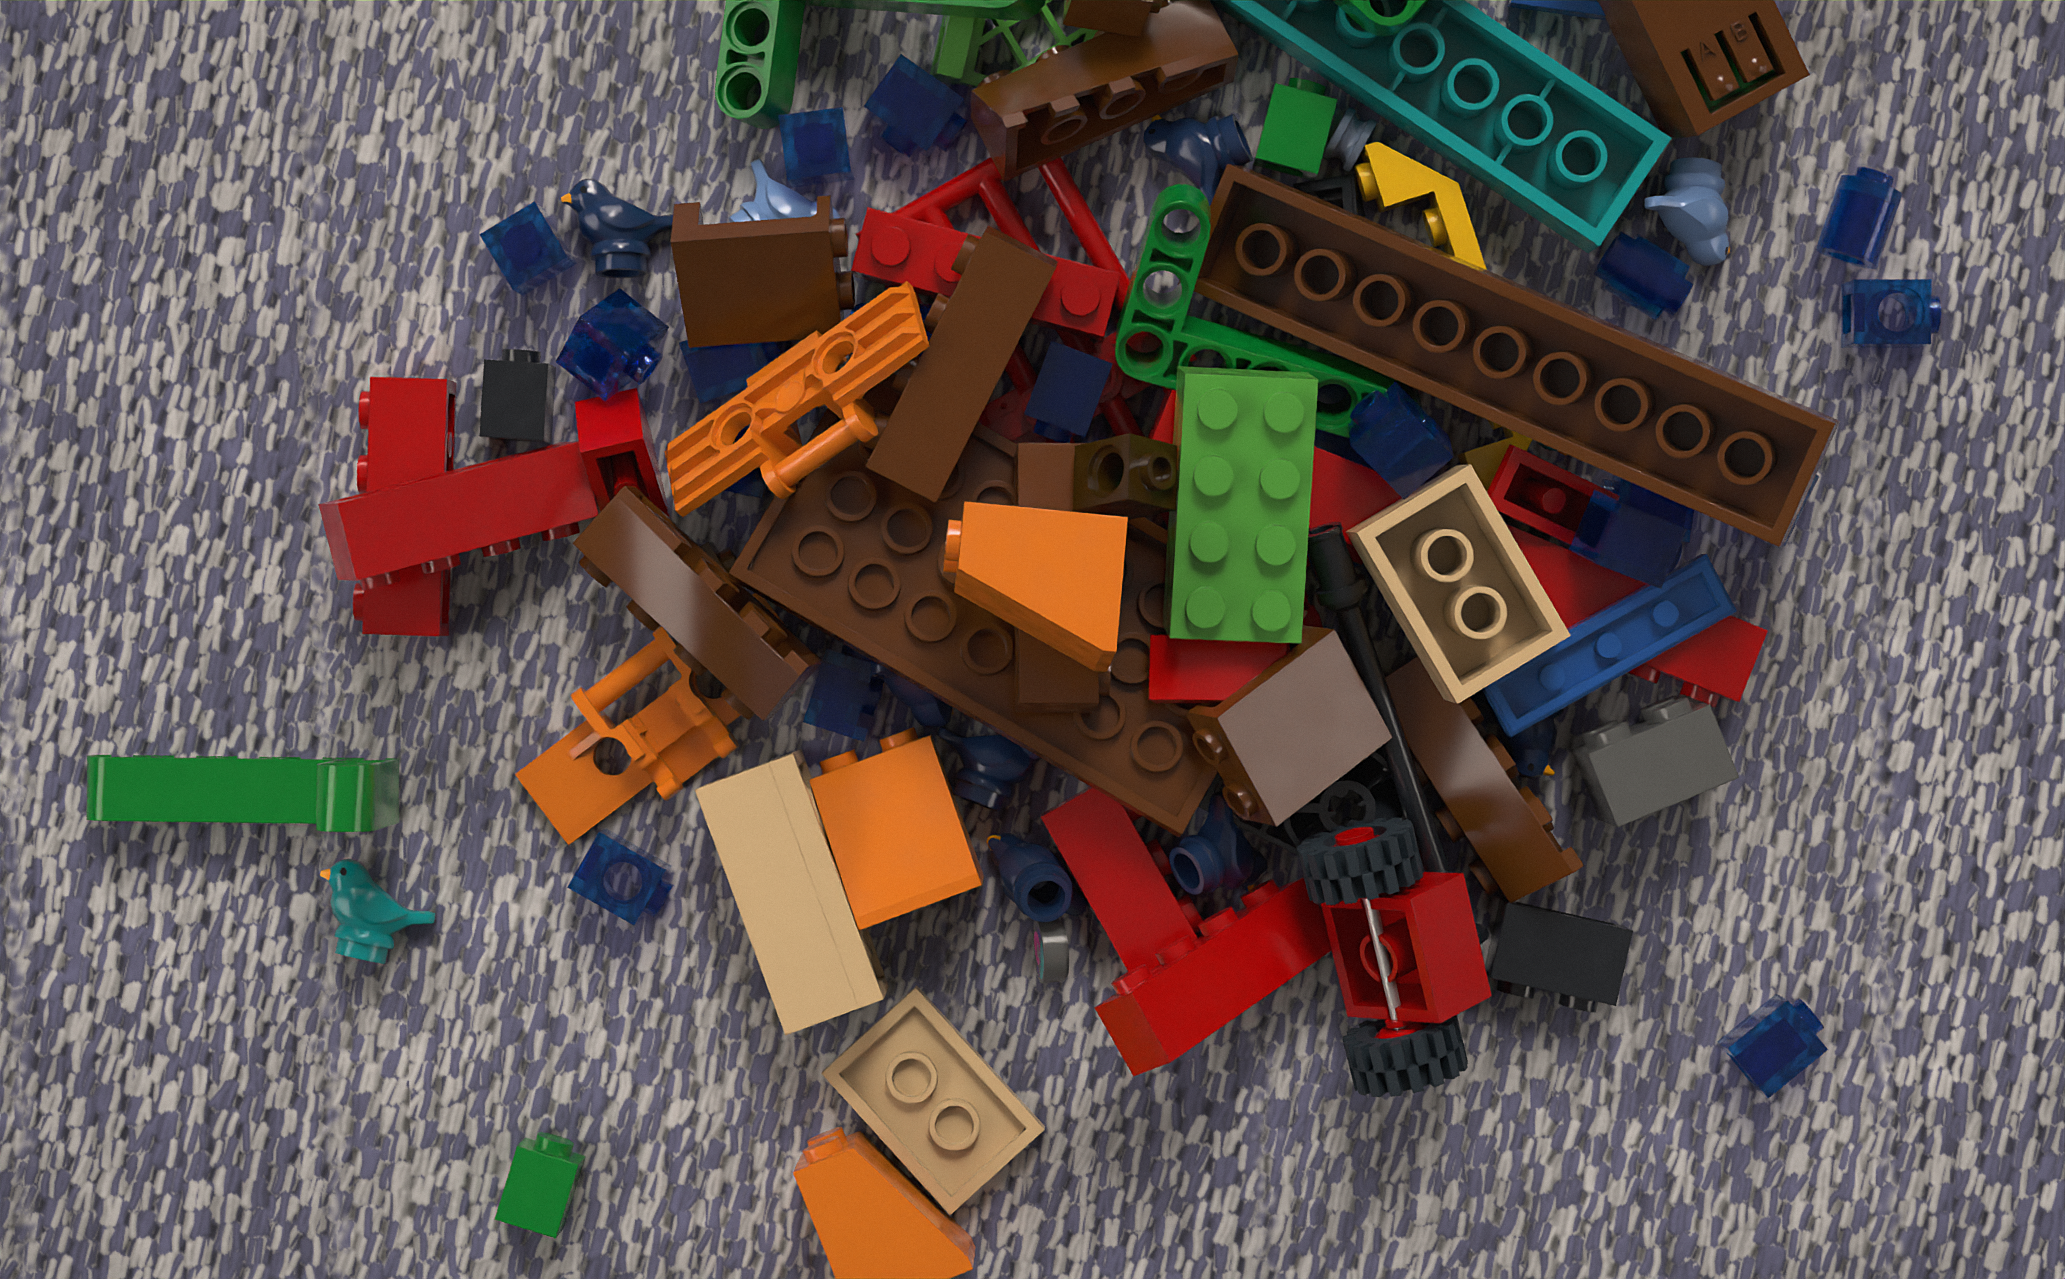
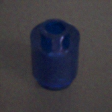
[1593,231,1694,320]

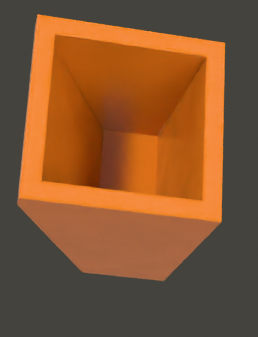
[943,501,1128,672]
[809,727,984,930]
[793,1127,976,1279]

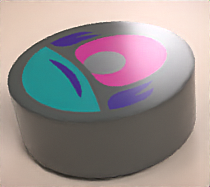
[1033,918,1069,984]

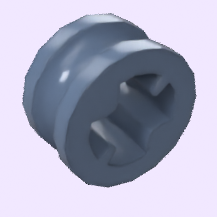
[1322,106,1377,172]

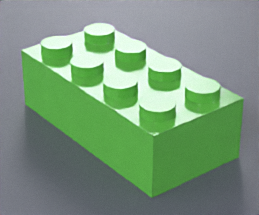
[1162,366,1318,644]

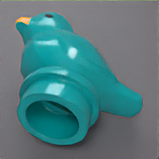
[320,859,436,964]

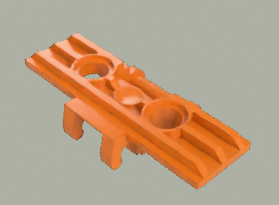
[664,281,929,517]
[515,593,786,845]

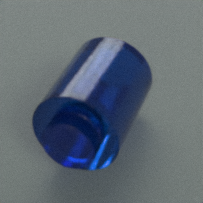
[1816,167,1903,269]

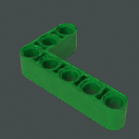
[715,0,1046,129]
[1115,184,1424,449]
[86,755,399,832]

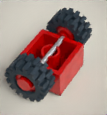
[1297,818,1492,1097]

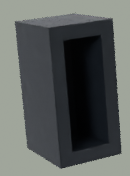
[1485,898,1633,1013]

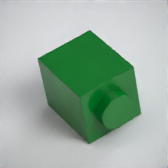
[1252,78,1338,181]
[494,1132,586,1238]

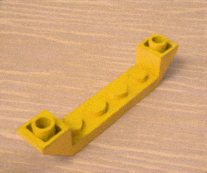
[1354,141,1533,491]

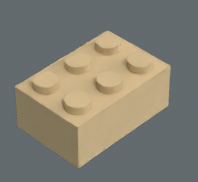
[1345,464,1571,704]

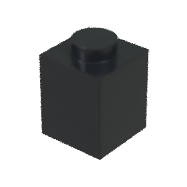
[479,349,556,443]

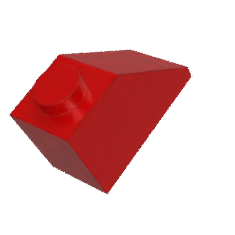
[575,388,671,519]
[1487,444,1620,554]

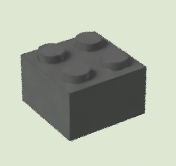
[1571,695,1740,827]

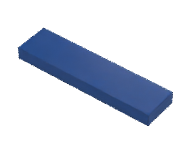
[1482,554,1737,737]

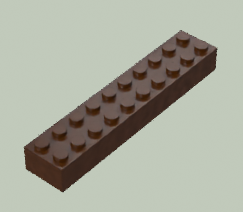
[1178,164,1840,547]

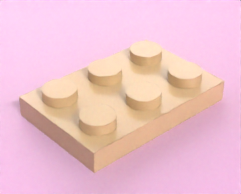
[821,985,1045,1215]

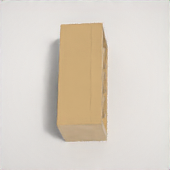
[695,749,889,1035]

